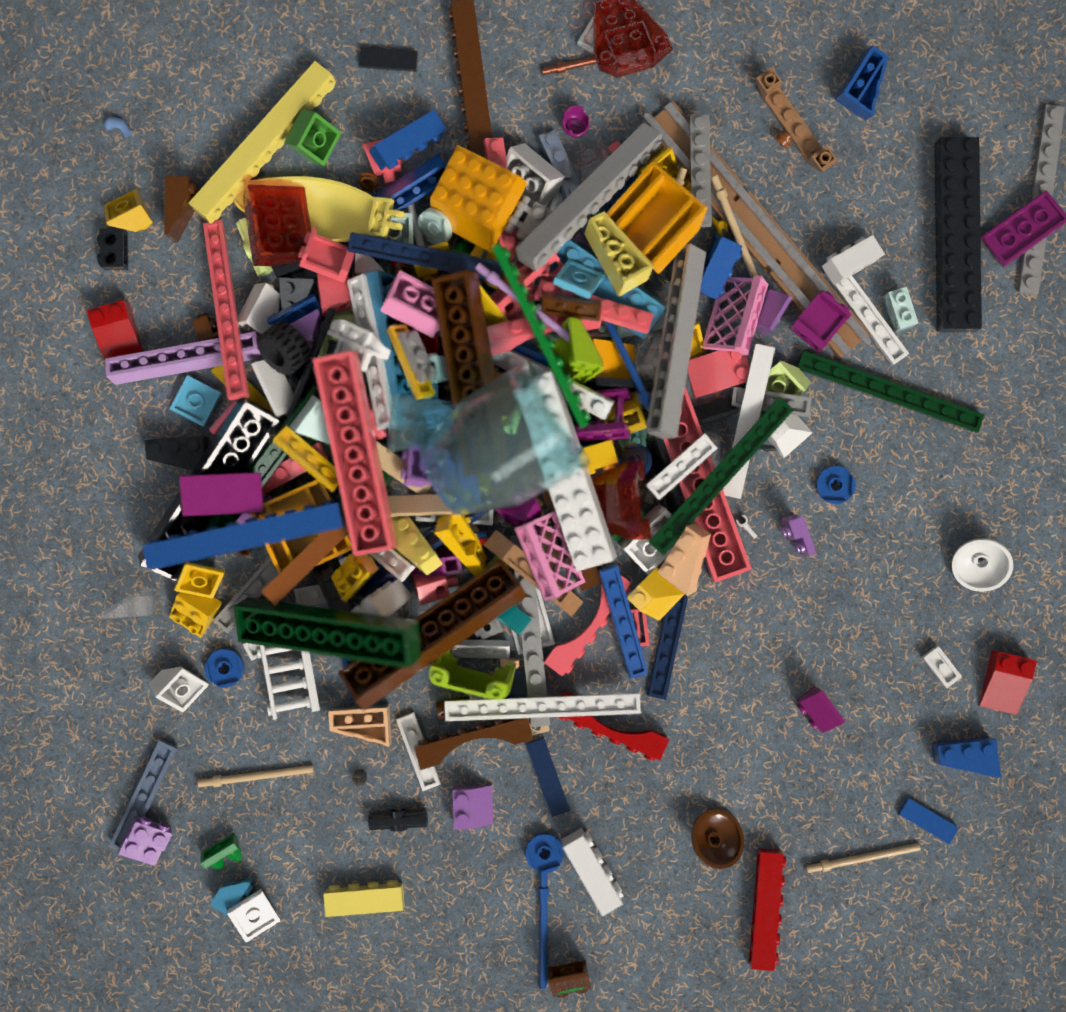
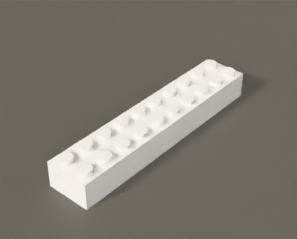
[514,371,617,572]

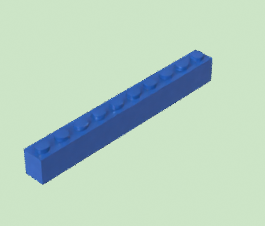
[142,501,345,570]

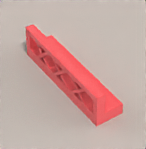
[490,253,564,320]

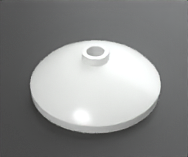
[952,538,1013,592]

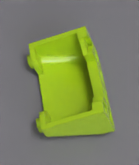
[535,317,604,385]
[429,650,517,700]

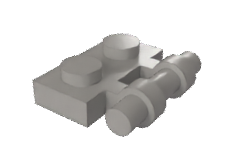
[505,195,553,241]

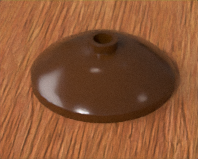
[691,809,744,869]

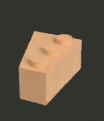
[657,523,711,596]
[328,705,392,747]

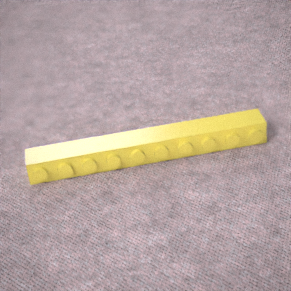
[189,61,336,224]

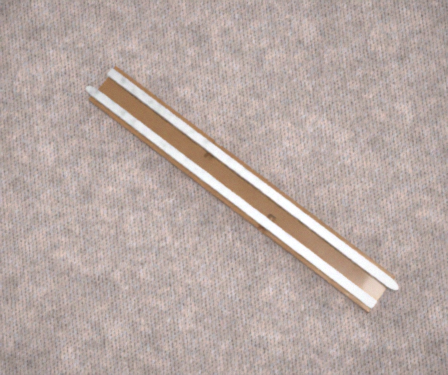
[644,101,871,359]

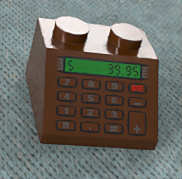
[548,960,591,997]

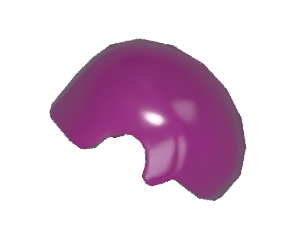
[561,105,590,138]

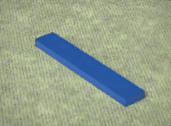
[598,564,648,679]

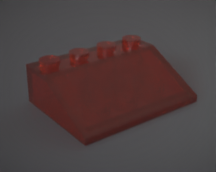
[243,184,312,266]

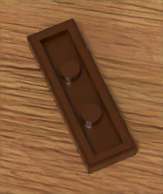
[541,293,602,322]

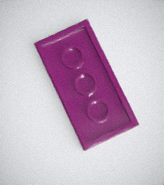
[981,190,1066,268]
[180,472,264,516]

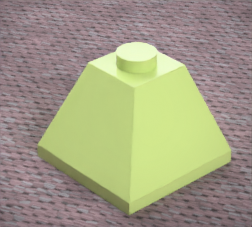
[766,361,811,395]

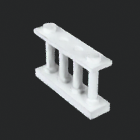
[257,645,320,720]

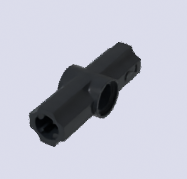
[368,809,428,832]

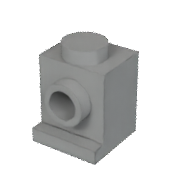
[475,619,504,640]

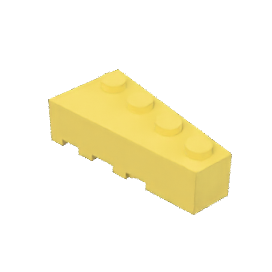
[584,211,654,297]
[392,516,443,575]

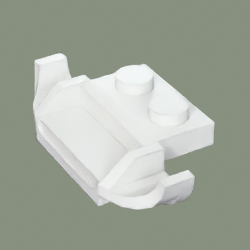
[327,319,390,372]

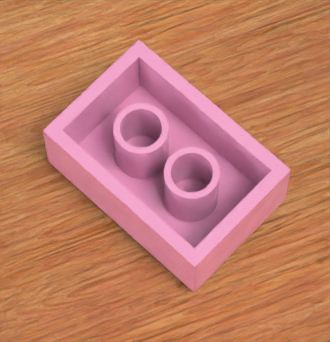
[380,270,440,338]

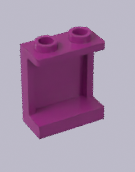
[789,290,852,353]

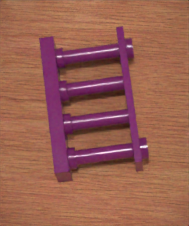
[565,387,632,443]

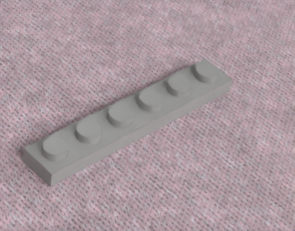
[690,115,712,227]

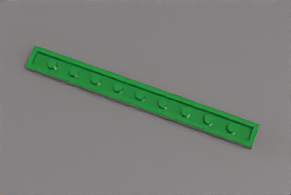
[492,244,591,428]

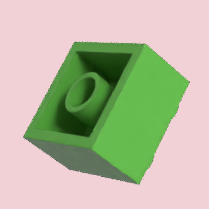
[284,109,342,166]

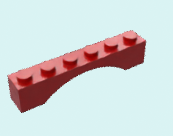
[557,689,670,761]

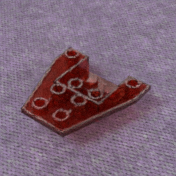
[593,0,673,78]
[592,460,651,540]

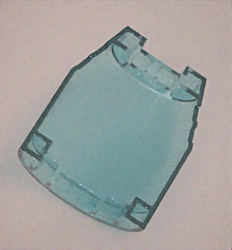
[420,360,591,516]

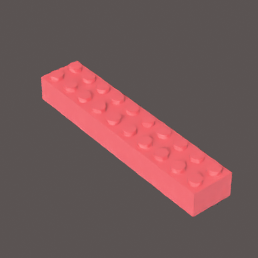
[313,351,398,556]
[664,387,752,582]

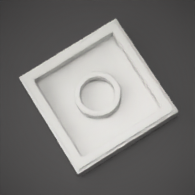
[226,889,280,942]

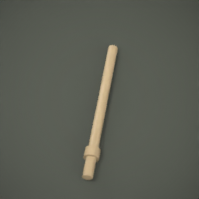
[711,175,758,278]
[197,765,314,787]
[805,843,921,873]

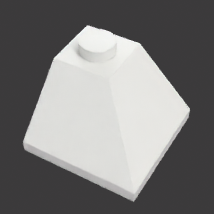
[767,414,813,458]
[149,667,209,712]

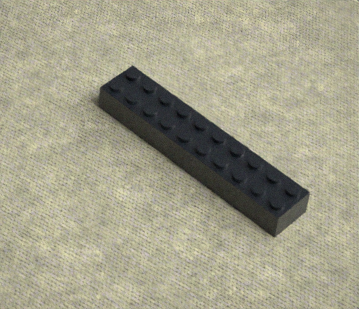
[934,137,982,332]
[138,397,279,581]

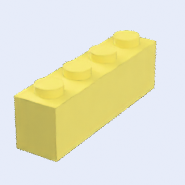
[324,880,405,917]

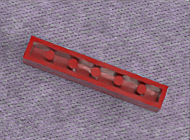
[749,848,786,971]

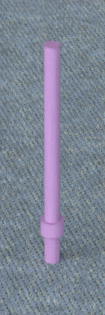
[475,263,570,342]

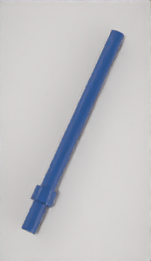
[604,321,652,412]
[538,873,549,989]

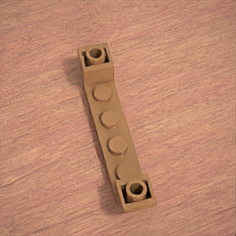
[756,67,838,173]
[484,530,583,617]

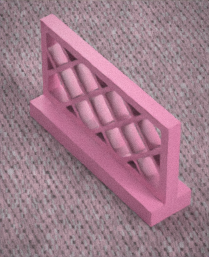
[702,275,768,355]
[514,511,585,601]

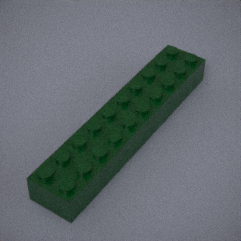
[234,597,421,668]

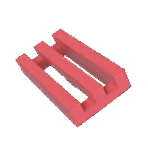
[630,608,650,647]

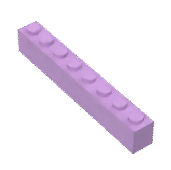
[105,331,263,385]

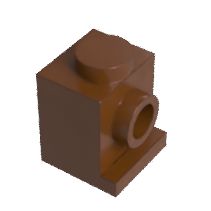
[192,313,219,341]

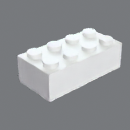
[562,828,624,916]

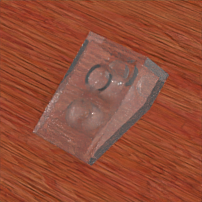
[96,587,165,619]

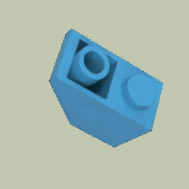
[210,877,254,917]

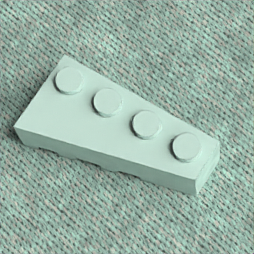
[290,395,331,445]

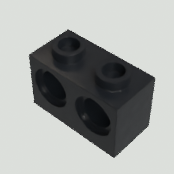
[97,228,128,270]

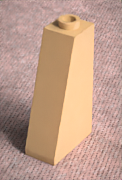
[376,441,437,495]

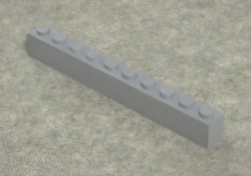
[516,123,662,271]
[646,244,706,439]

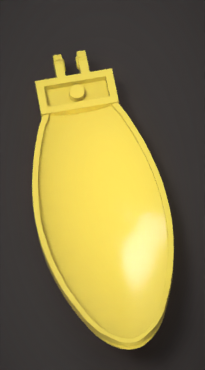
[234,176,405,243]

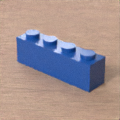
[368,110,447,171]
[374,155,447,211]

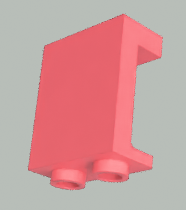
[298,226,355,283]

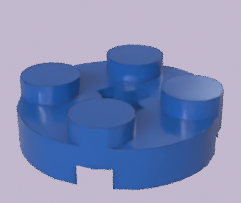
[816,466,856,504]
[205,649,245,688]
[526,833,564,873]

